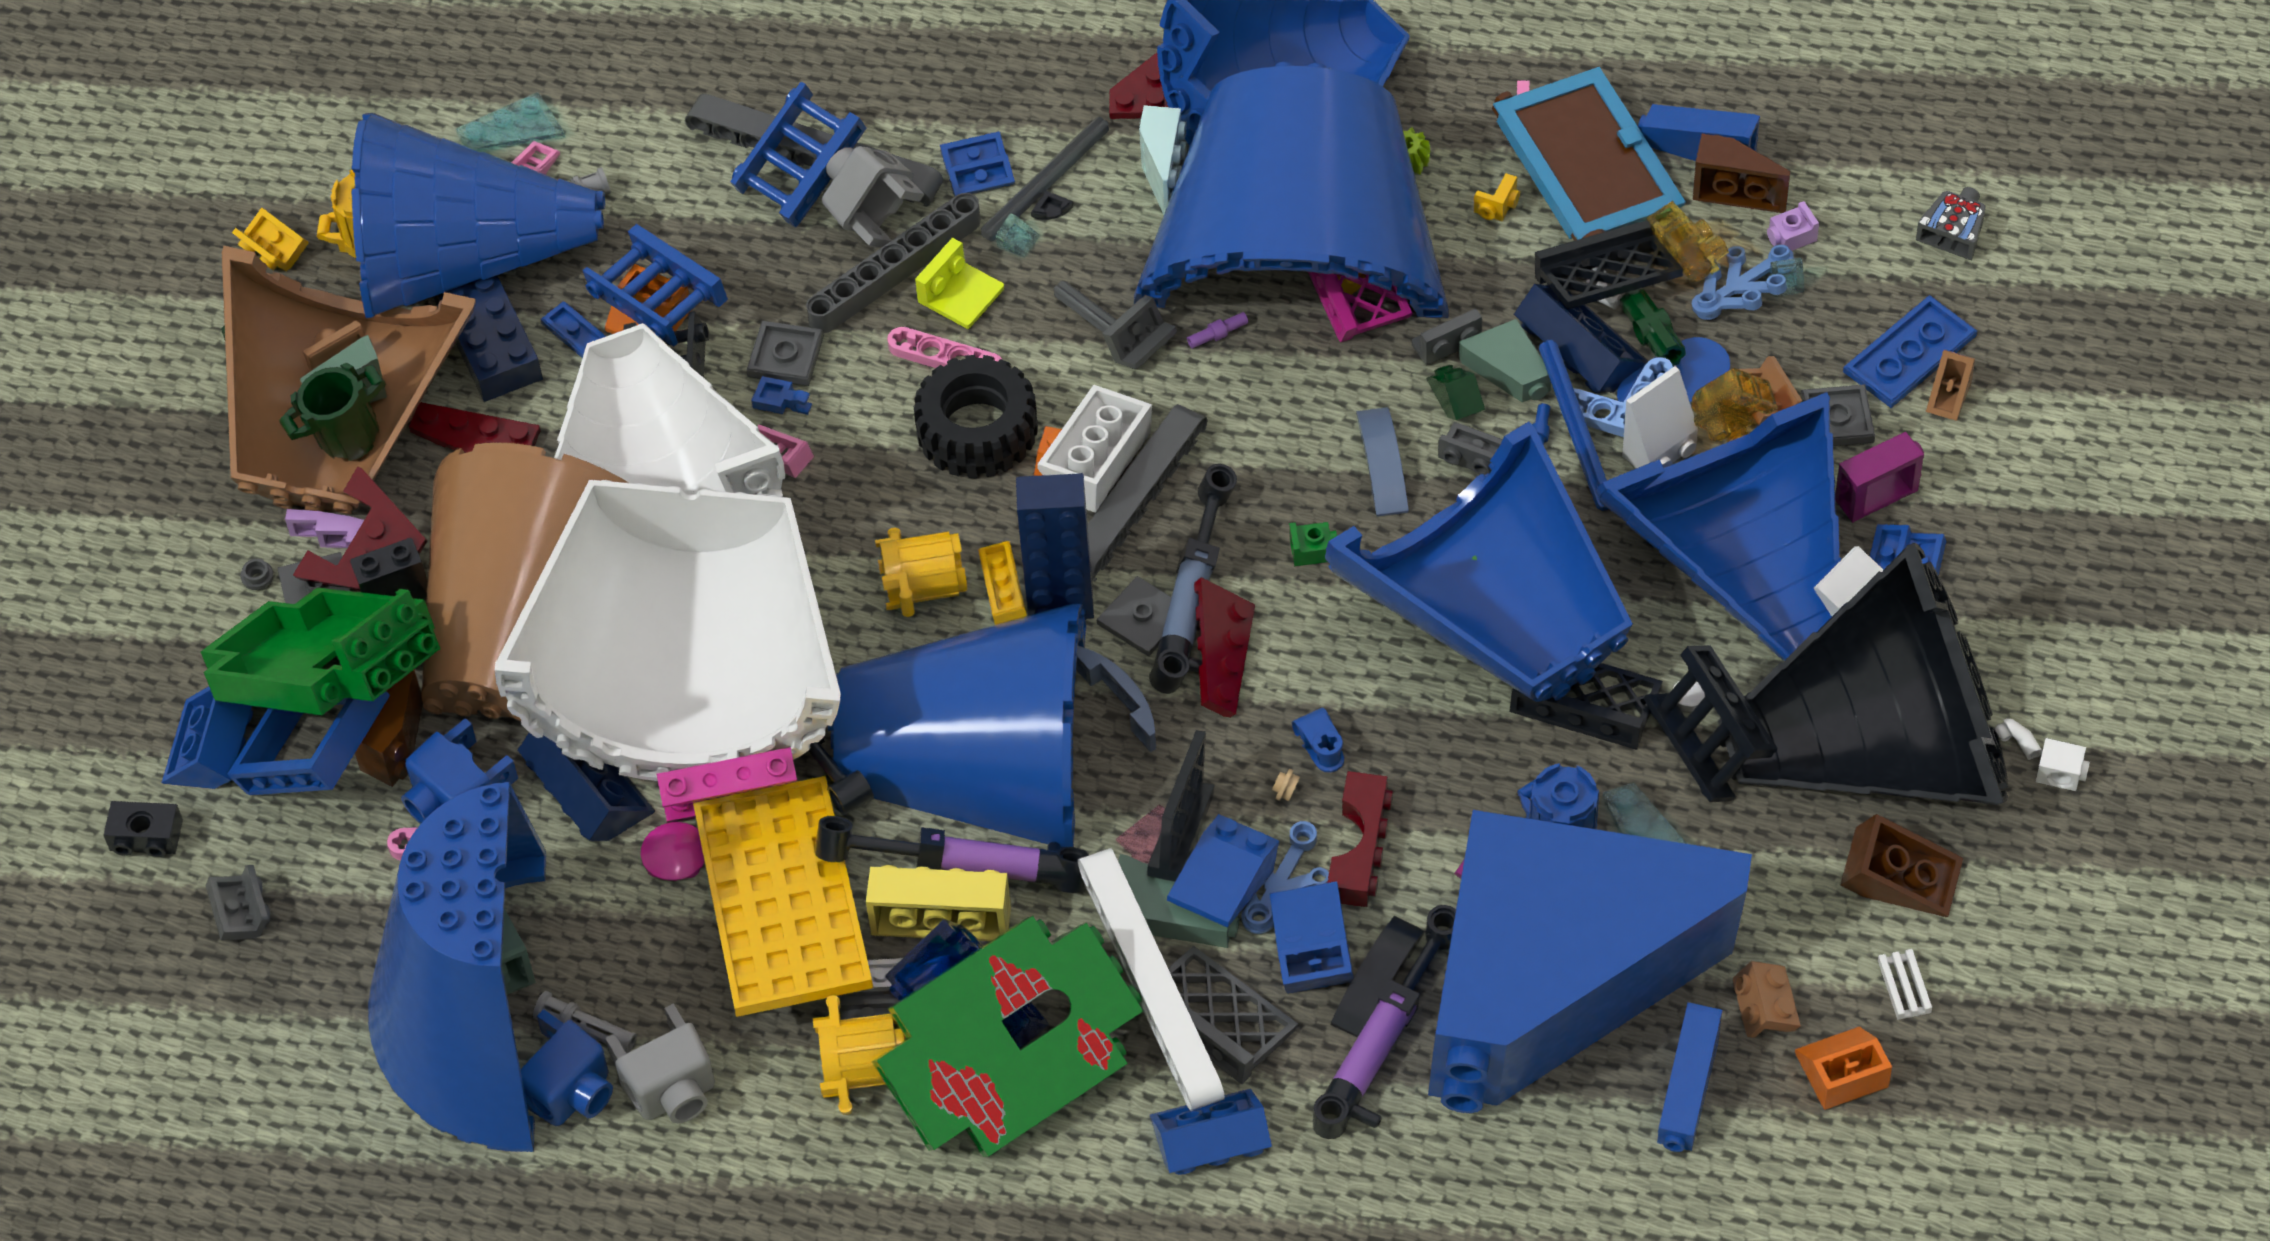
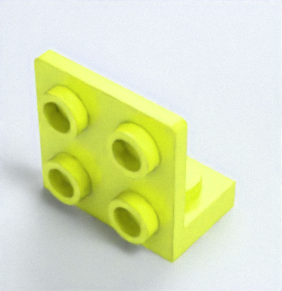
[915,237,1004,329]

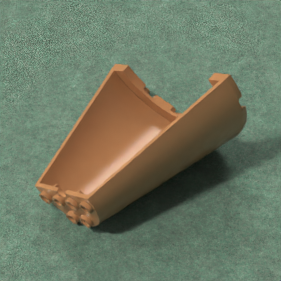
[222,246,476,514]
[421,443,629,721]

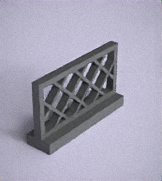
[1139,946,1298,1084]

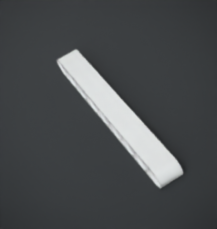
[1078,848,1225,1111]

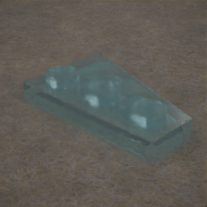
[456,92,565,152]

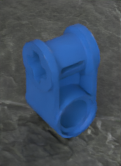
[1292,707,1345,773]

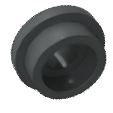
[240,559,274,590]

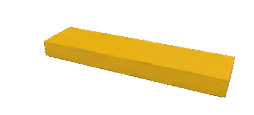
[978,541,1027,625]

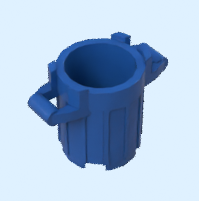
[1517,764,1599,829]

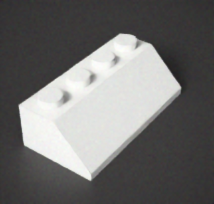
[1037,385,1152,513]

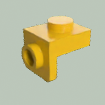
[1474,173,1520,222]

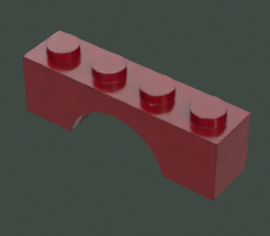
[1327,771,1393,907]

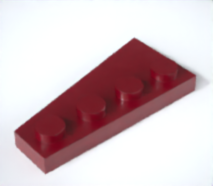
[1194,577,1255,718]

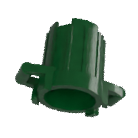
[280,363,386,461]

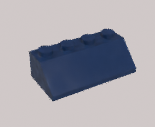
[1514,284,1648,393]
[517,732,655,841]

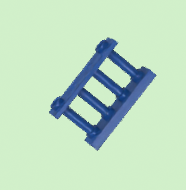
[730,82,867,228]
[582,224,728,347]

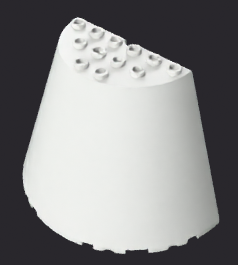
[495,480,841,781]

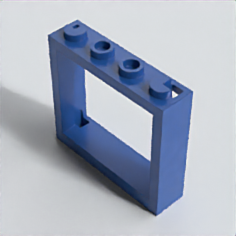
[227,692,390,795]

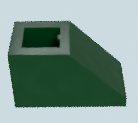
[1426,365,1485,420]

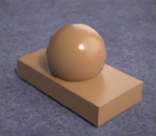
[303,320,366,371]

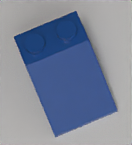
[1167,814,1279,928]

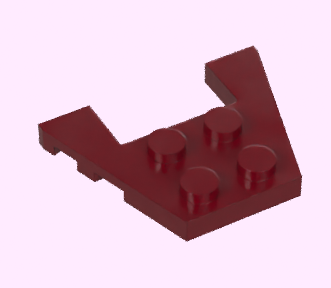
[293,466,428,591]

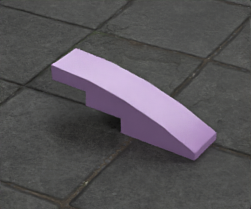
[285,509,364,548]

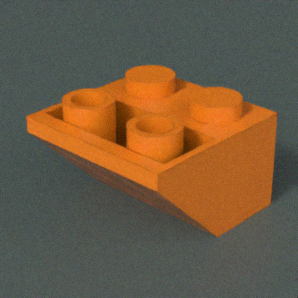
[605,264,692,334]
[1795,1027,1892,1110]

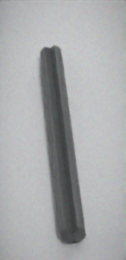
[981,117,1109,242]

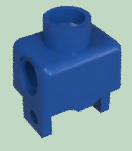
[401,718,518,824]
[520,1009,613,1126]

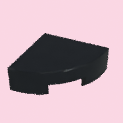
[1031,191,1073,220]

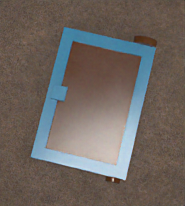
[1492,67,1686,241]

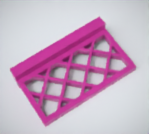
[1308,272,1412,343]

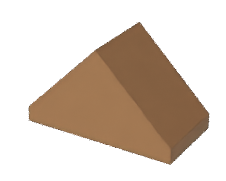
[1926,350,1975,421]

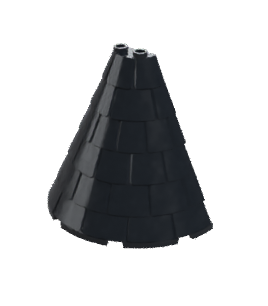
[1718,543,2008,805]

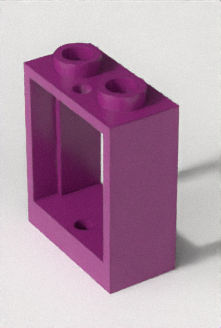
[1835,431,1924,523]

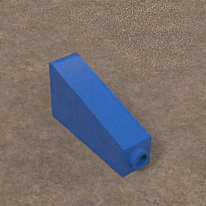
[1638,104,1760,161]
[1657,1002,1722,1152]

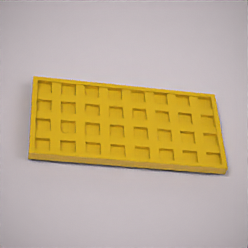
[693,776,873,1017]

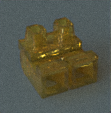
[1646,201,1729,282]
[1691,368,1778,442]

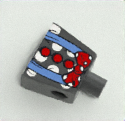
[1916,187,1986,261]

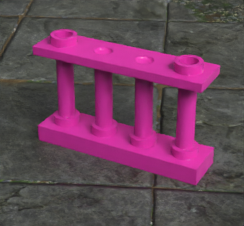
[656,747,797,823]

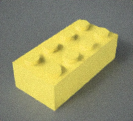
[866,865,1011,941]

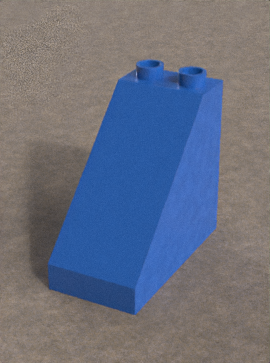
[1428,810,1752,1113]

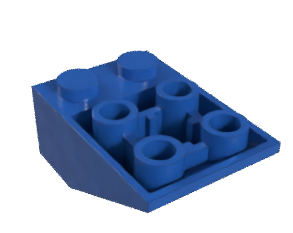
[1270,881,1354,994]

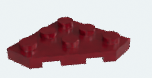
[1109,53,1169,119]

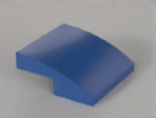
[940,131,1015,197]
[1870,524,1946,575]

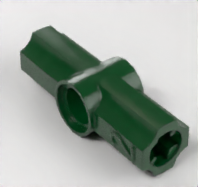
[1620,289,1686,366]

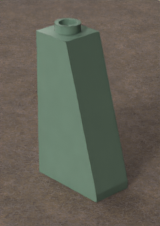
[1118,854,1239,948]

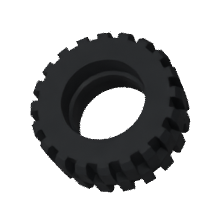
[913,355,1038,479]

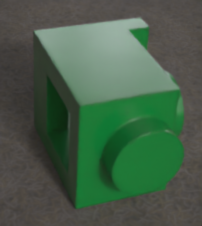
[1289,522,1337,567]

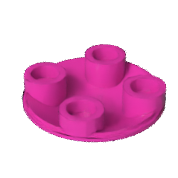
[640,822,705,881]

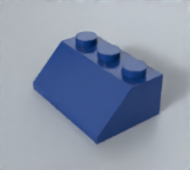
[161,686,253,789]
[1150,1088,1272,1175]

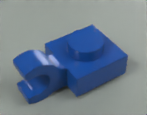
[751,376,812,415]

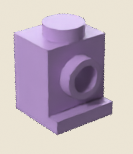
[1767,201,1819,251]

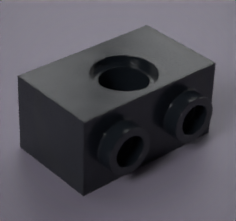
[103,801,183,857]

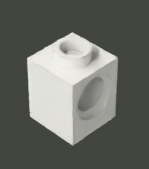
[2036,738,2090,791]

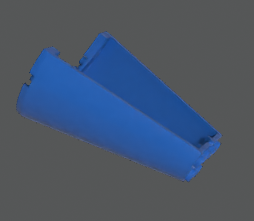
[1325,421,1633,702]
[828,604,1086,848]

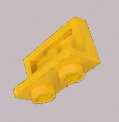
[232,207,309,272]

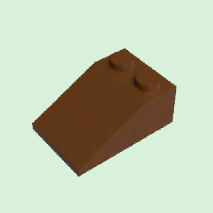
[1693,133,1791,213]
[355,669,423,787]
[1840,814,1963,917]

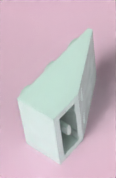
[1139,105,1188,215]

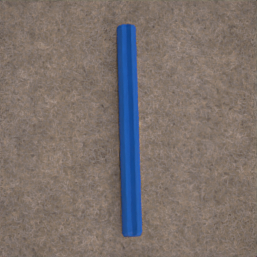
[1539,340,1608,511]

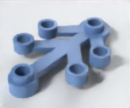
[1692,245,1795,320]
[1241,821,1329,934]

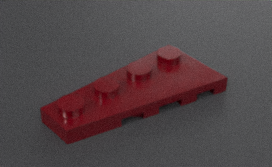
[409,402,541,453]

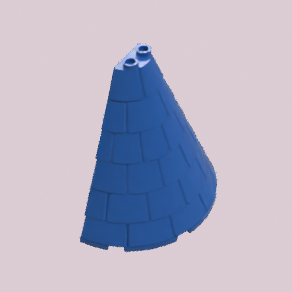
[1157,0,1410,146]
[352,113,605,318]
[1595,392,1841,661]

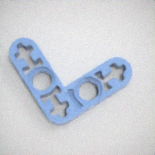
[1559,357,1673,437]

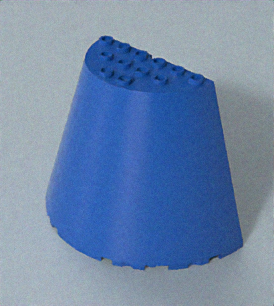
[1134,62,1449,318]
[368,782,546,1152]

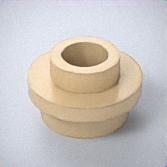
[1272,768,1300,801]

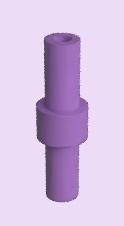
[1187,312,1248,349]

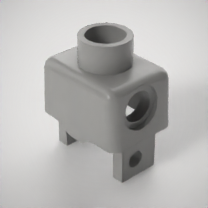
[822,146,924,248]
[605,1003,715,1124]

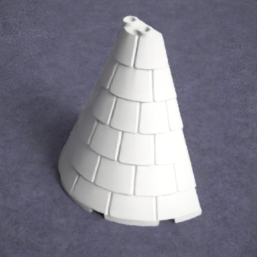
[554,323,785,497]

